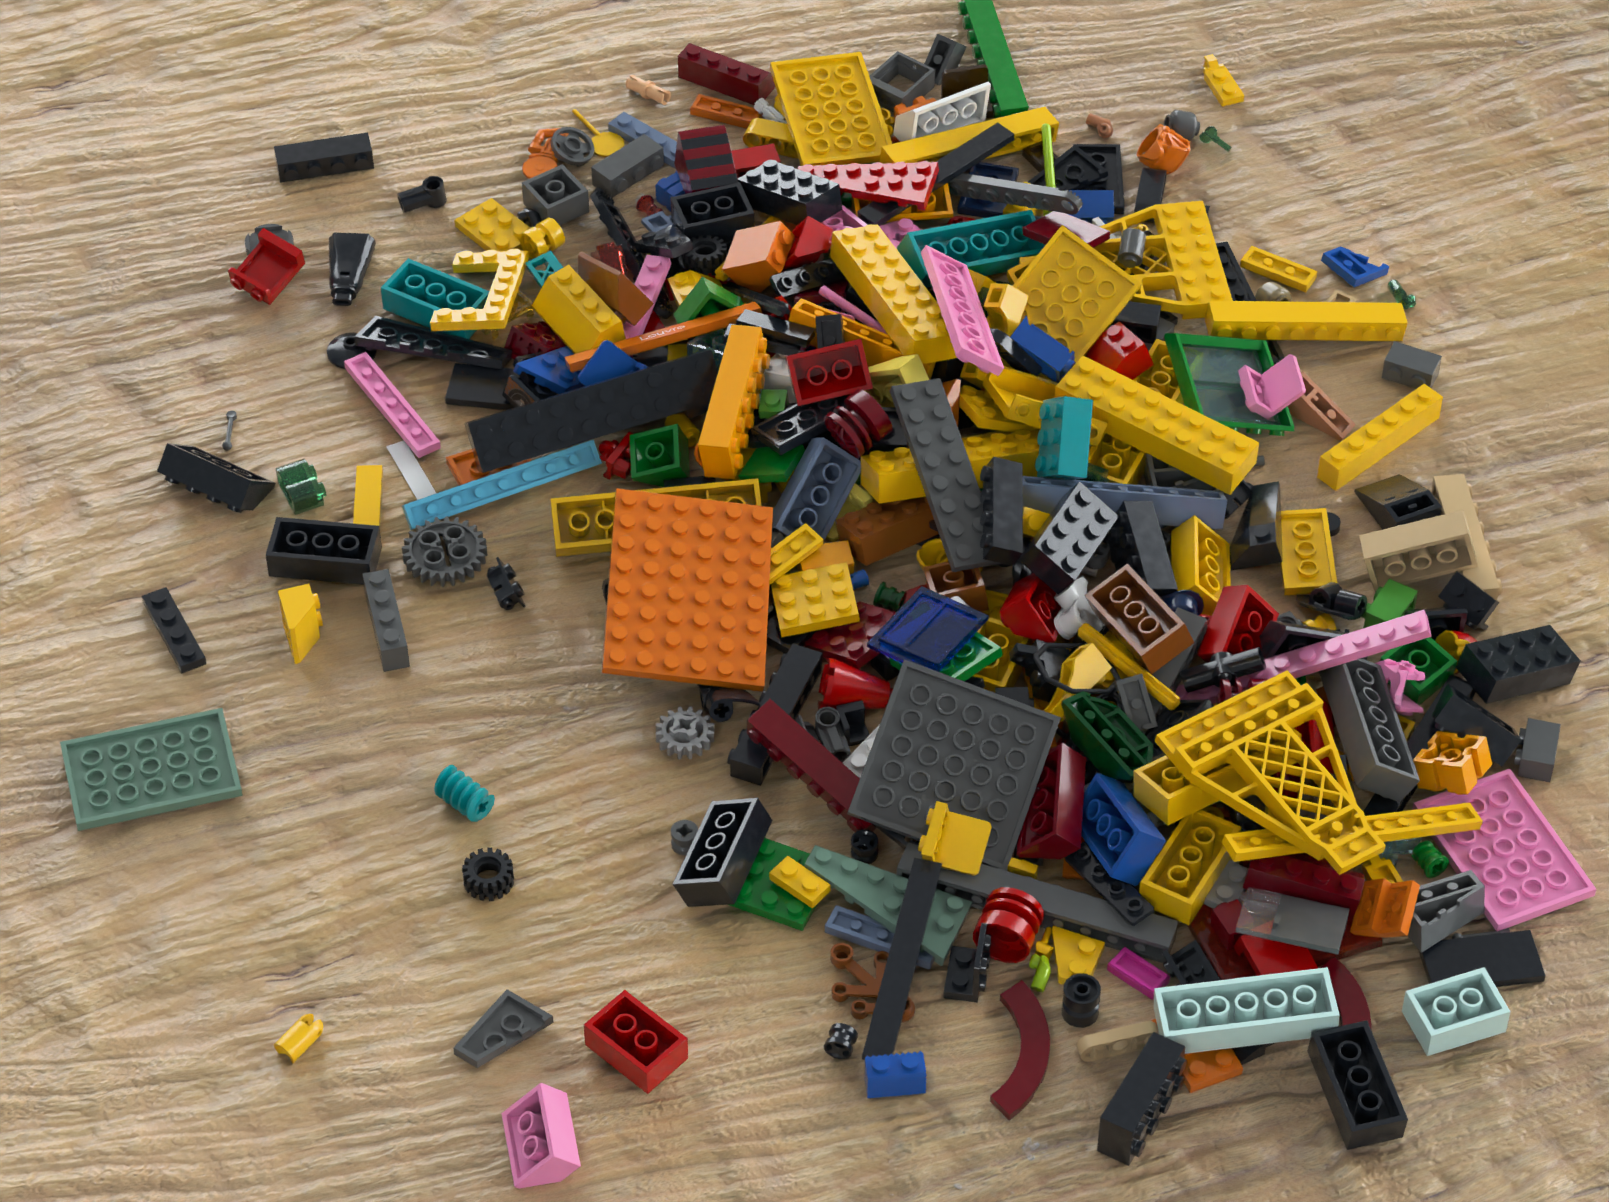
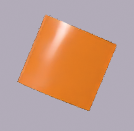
[1350,878,1420,937]

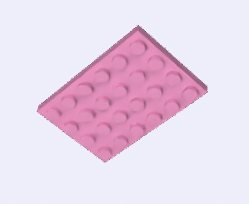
[1412,769,1596,932]

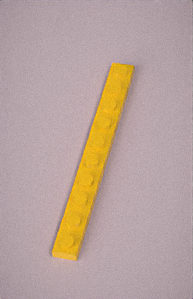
[1222,803,1483,862]

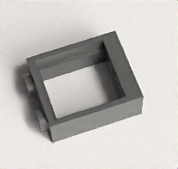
[869,51,935,112]

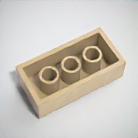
[1359,510,1478,592]

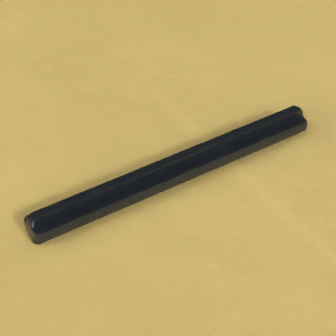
[722,281,790,317]

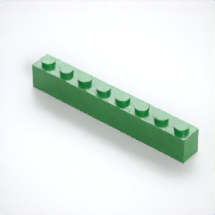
[958,0,1029,119]

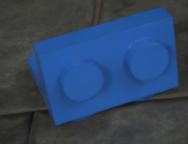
[578,340,647,386]

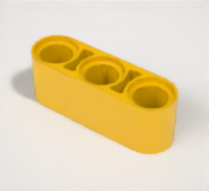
[743,118,799,159]

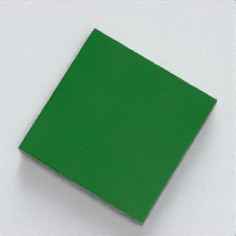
[738,445,805,483]

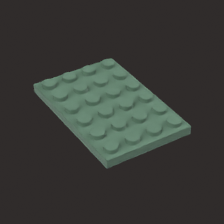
[60,708,243,831]

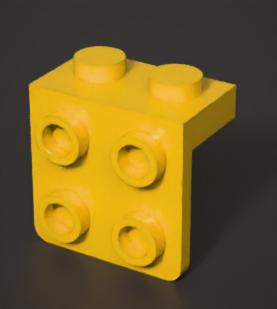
[918,801,992,876]

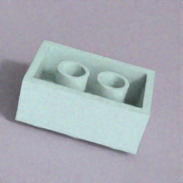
[1402,967,1511,1056]

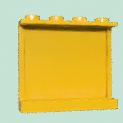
[982,366,1108,447]

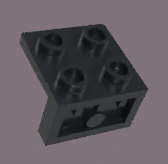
[943,923,992,1003]

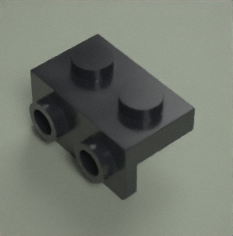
[1438,571,1500,630]
[1162,939,1221,986]

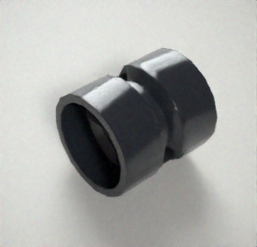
[1062,973,1101,1028]

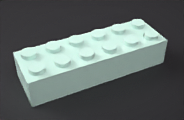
[1154,967,1340,1054]

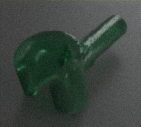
[1199,126,1232,152]

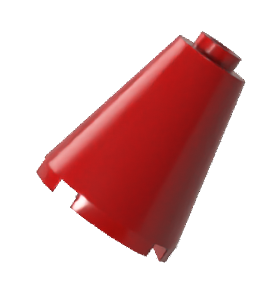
[817,658,893,710]

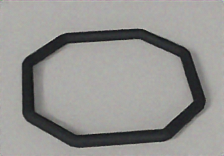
[1033,643,1121,694]

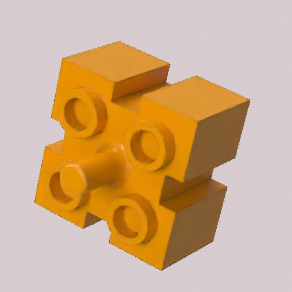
[1413,731,1492,795]

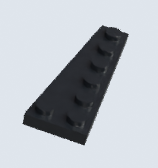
[355,316,512,370]

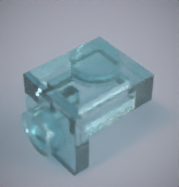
[1382,837,1422,868]

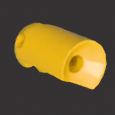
[274,1014,323,1063]

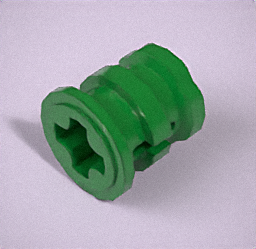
[1412,840,1449,878]

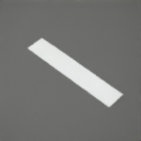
[386,440,437,500]

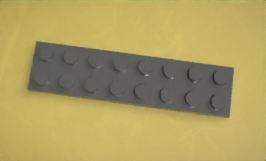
[890,378,1001,572]

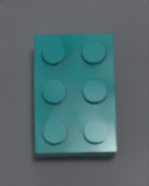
[1035,396,1093,480]

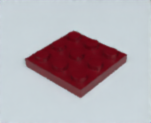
[803,601,913,669]

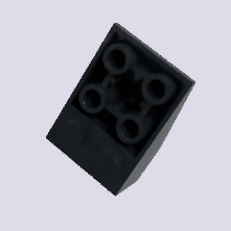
[1354,474,1442,530]

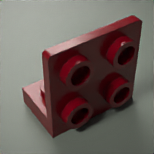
[504,321,567,360]

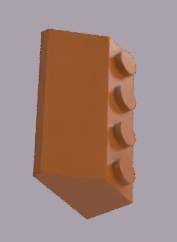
[578,252,654,326]

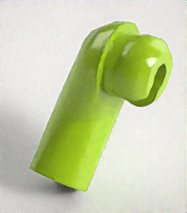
[1029,954,1051,992]

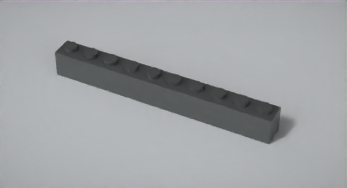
[897,842,1178,963]

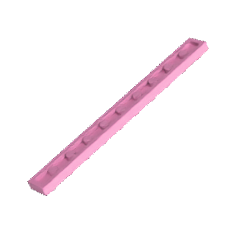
[1175,610,1431,704]

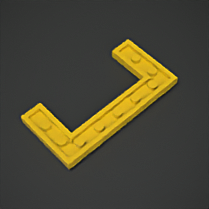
[430,249,529,331]

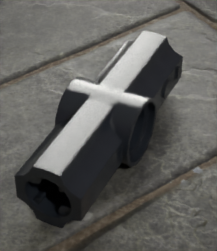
[1181,647,1266,693]

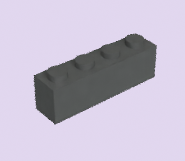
[363,569,410,672]

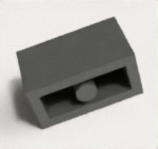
[1382,341,1442,389]
[1514,718,1561,782]

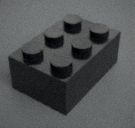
[670,182,755,242]

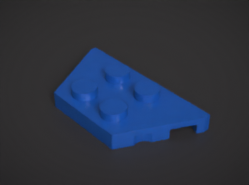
[513,346,584,394]

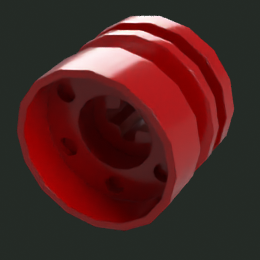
[973,887,1044,963]

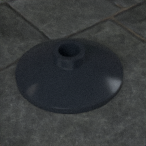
[327,332,377,369]

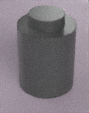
[1118,228,1146,268]

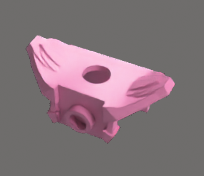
[1375,659,1425,716]

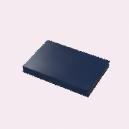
[957,162,1019,218]

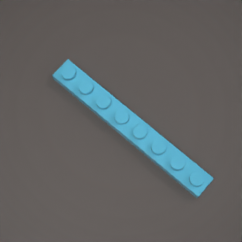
[402,439,602,530]

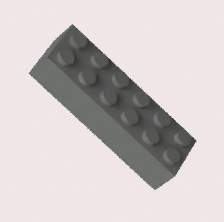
[1319,658,1420,802]

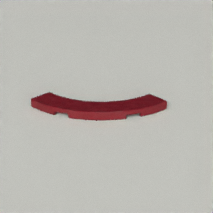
[1320,956,1372,1029]
[990,980,1050,1121]

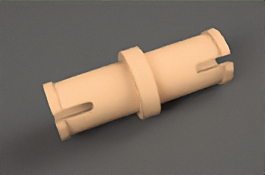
[626,75,671,105]

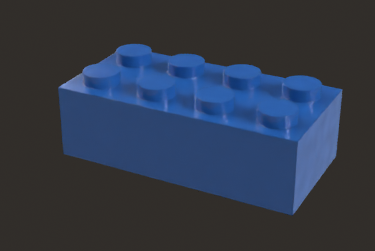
[1081,773,1166,886]

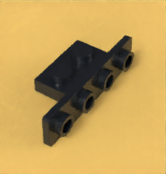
[769,258,846,298]
[1064,842,1154,926]

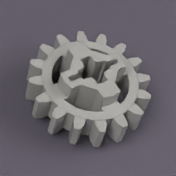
[656,706,714,759]

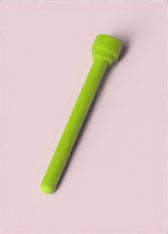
[1041,123,1056,216]

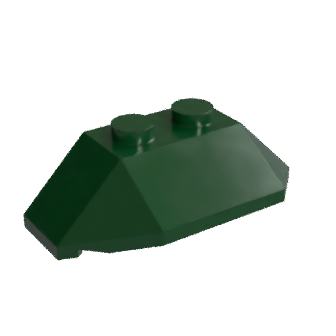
[1061,691,1153,780]

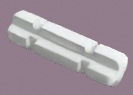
[754,98,787,124]

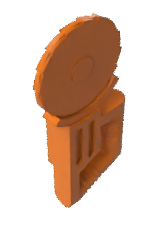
[522,128,569,179]

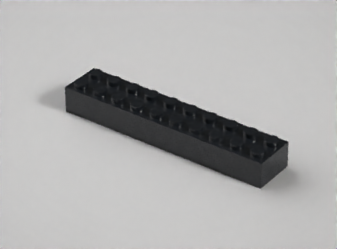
[464,349,718,473]

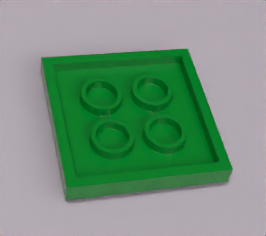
[889,616,1003,681]
[730,838,817,931]

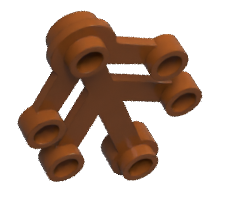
[830,943,915,1022]

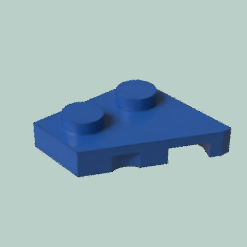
[1321,246,1389,287]

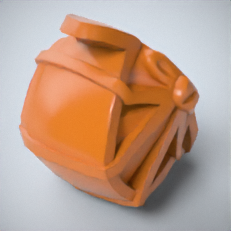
[1137,124,1191,175]

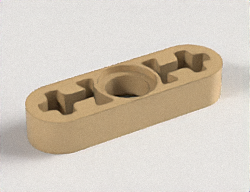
[1076,1021,1159,1062]

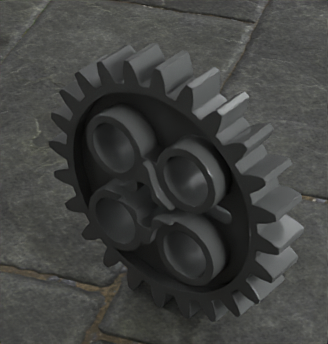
[402,516,488,587]

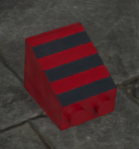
[674,125,738,194]

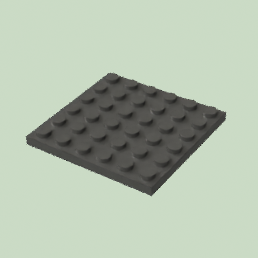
[847,659,1061,870]

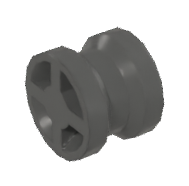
[671,820,698,855]

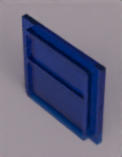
[867,586,989,672]

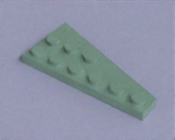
[804,845,972,966]

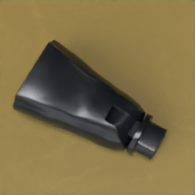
[329,232,376,306]

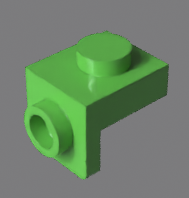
[758,389,790,419]

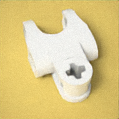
[1054,575,1104,640]

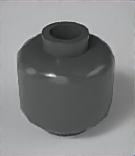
[1164,110,1200,141]

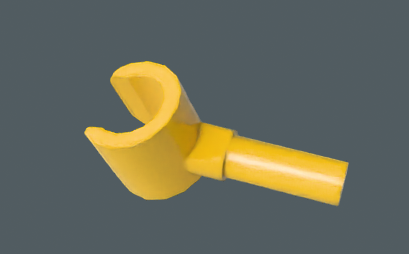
[1034,927,1053,959]

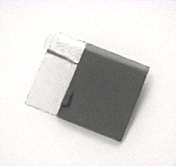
[1235,887,1350,954]

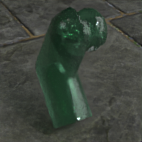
[1388,279,1416,309]

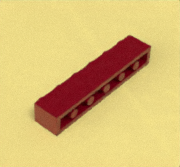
[747,699,876,832]

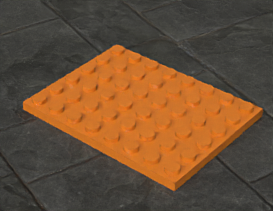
[602,488,773,692]

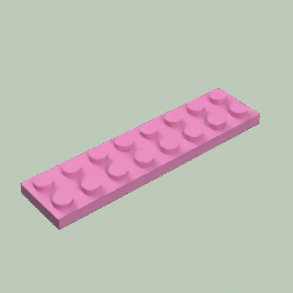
[921,245,1004,376]

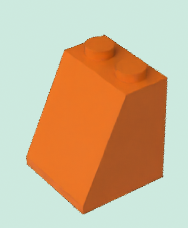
[722,221,795,293]

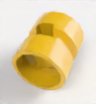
[519,217,565,260]

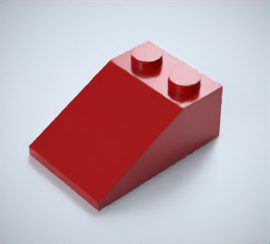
[1085,322,1154,380]

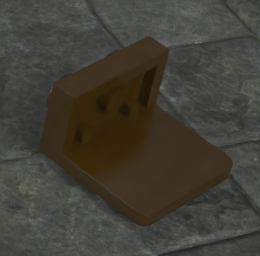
[941,64,993,119]

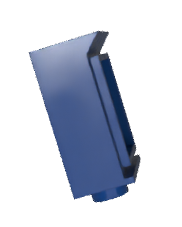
[1010,315,1076,383]

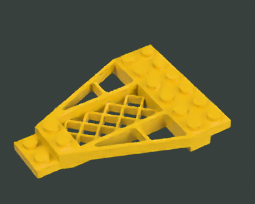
[1019,201,1233,320]
[1155,670,1386,875]

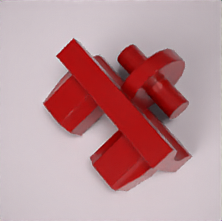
[598,432,633,480]

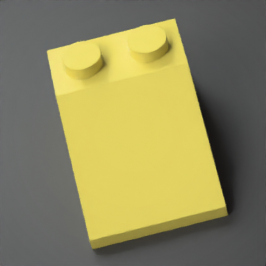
[865,354,929,407]

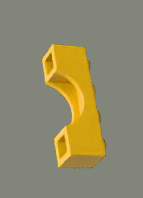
[960,283,1028,389]

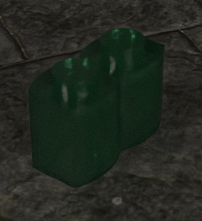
[275,459,326,515]

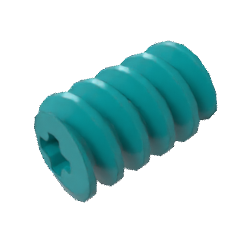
[434,765,495,822]

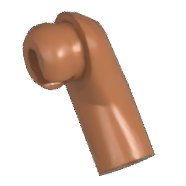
[1086,113,1113,139]

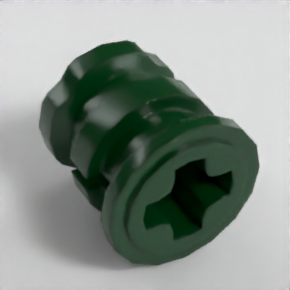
[873,581,907,613]

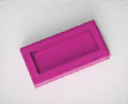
[1107,947,1171,1000]

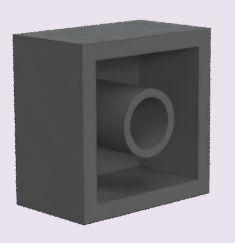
[522,164,589,225]

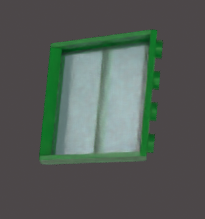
[1164,333,1294,436]

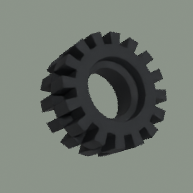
[683,235,727,276]
[462,847,514,901]

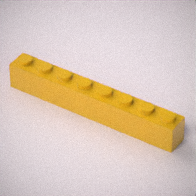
[879,107,1059,164]
[1205,301,1408,341]

